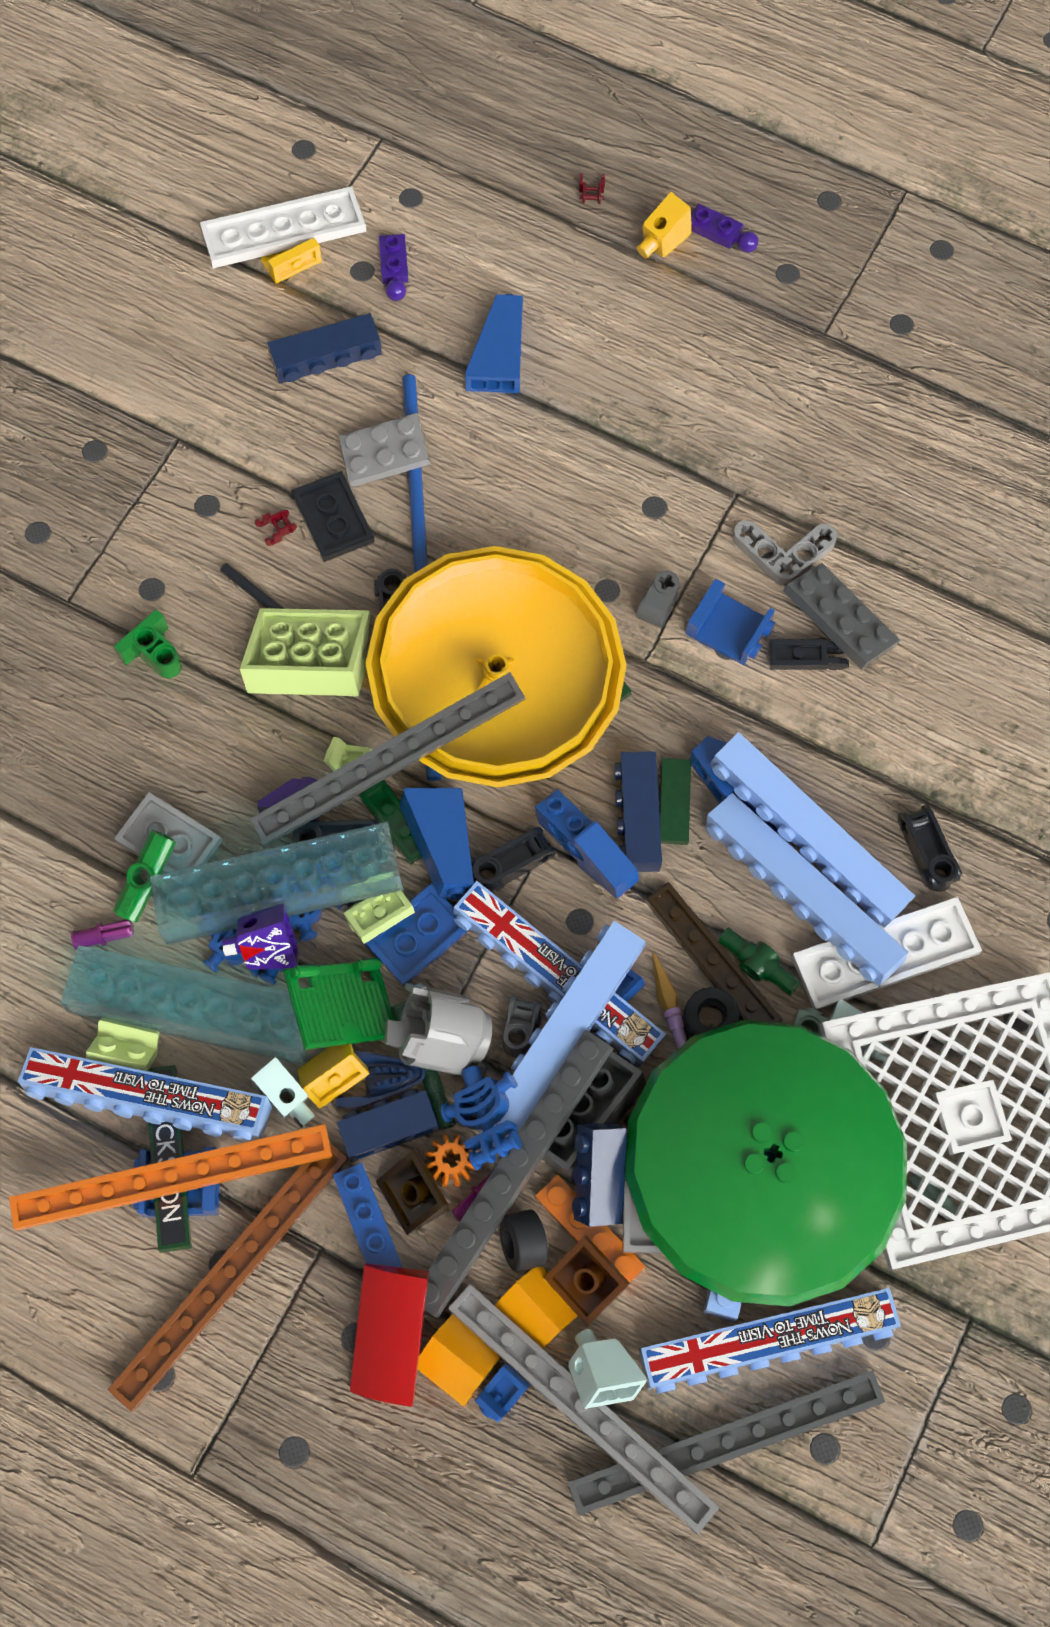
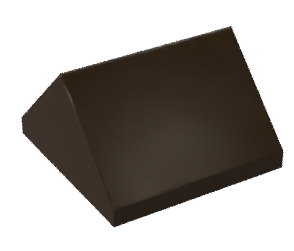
[376,1149,449,1235]

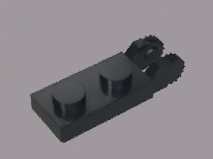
[768,639,849,670]

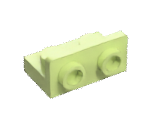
[344,882,415,944]
[86,1018,160,1071]

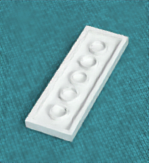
[200,186,366,268]
[791,897,982,1010]

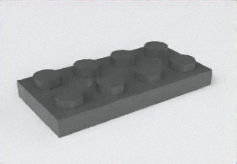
[783,563,900,670]

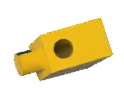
[636,192,691,259]

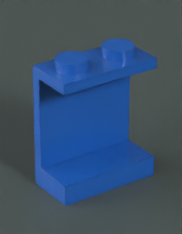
[685,578,776,666]

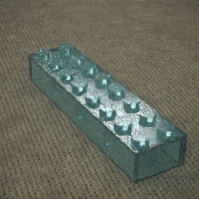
[150,822,404,945]
[60,945,309,1065]

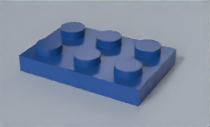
[364,883,470,987]

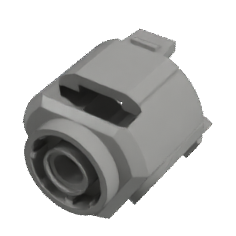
[385,983,492,1075]

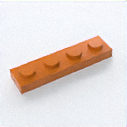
[535,1174,646,1283]

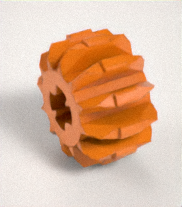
[425,1134,477,1188]

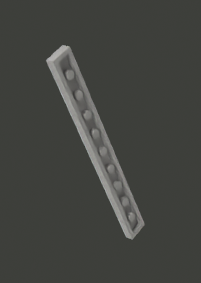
[448,1284,720,1535]

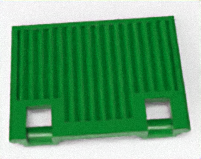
[283,958,395,1050]

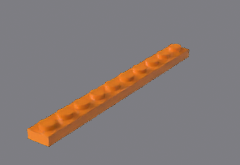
[9,1124,333,1231]

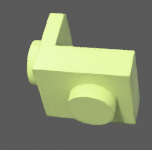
[324,737,372,771]

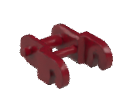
[579,173,605,204]
[254,510,297,546]

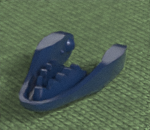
[333,1051,425,1108]

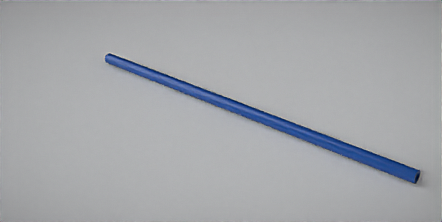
[402,374,441,781]

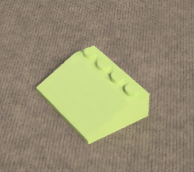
[240,608,371,696]

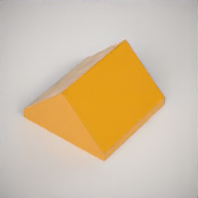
[494,1266,578,1349]
[418,1314,501,1407]

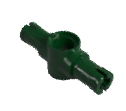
[718,927,801,996]

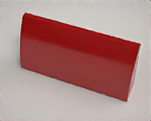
[350,1263,429,1407]

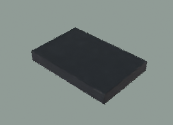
[291,471,375,562]

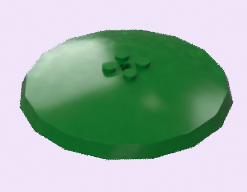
[625,1020,907,1307]

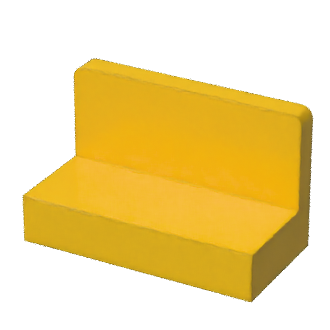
[261,238,322,284]
[297,1044,370,1109]

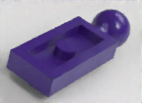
[691,203,758,253]
[379,234,409,301]

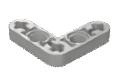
[733,520,838,586]

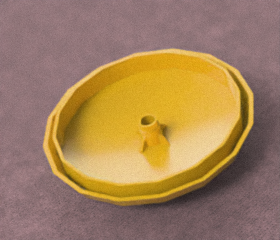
[365,546,627,787]

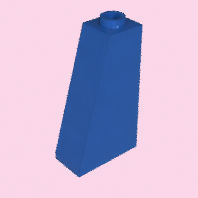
[465,294,523,393]
[400,788,474,900]

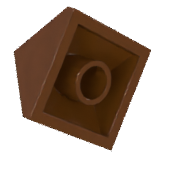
[544,1235,630,1326]

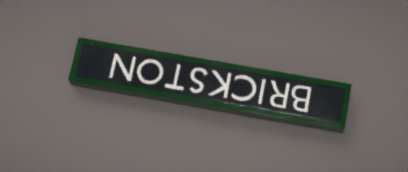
[148,1065,192,1253]

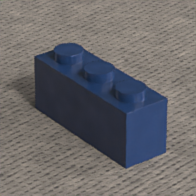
[337,1089,439,1163]
[572,1123,627,1227]

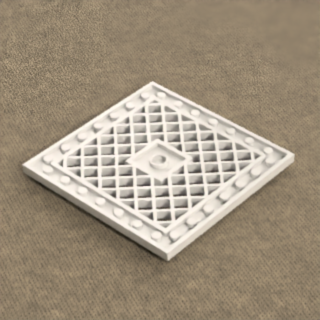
[819,972,1050,1271]

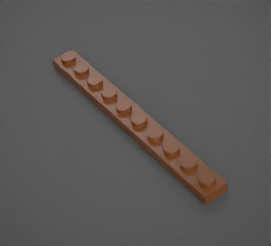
[107,1144,348,1412]

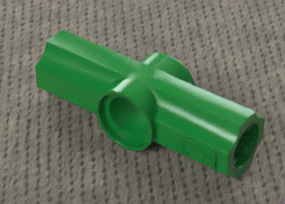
[113,830,177,922]

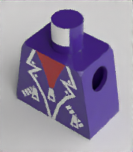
[222,904,298,970]

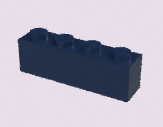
[267,313,382,384]
[614,752,662,872]

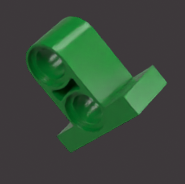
[114,609,182,679]

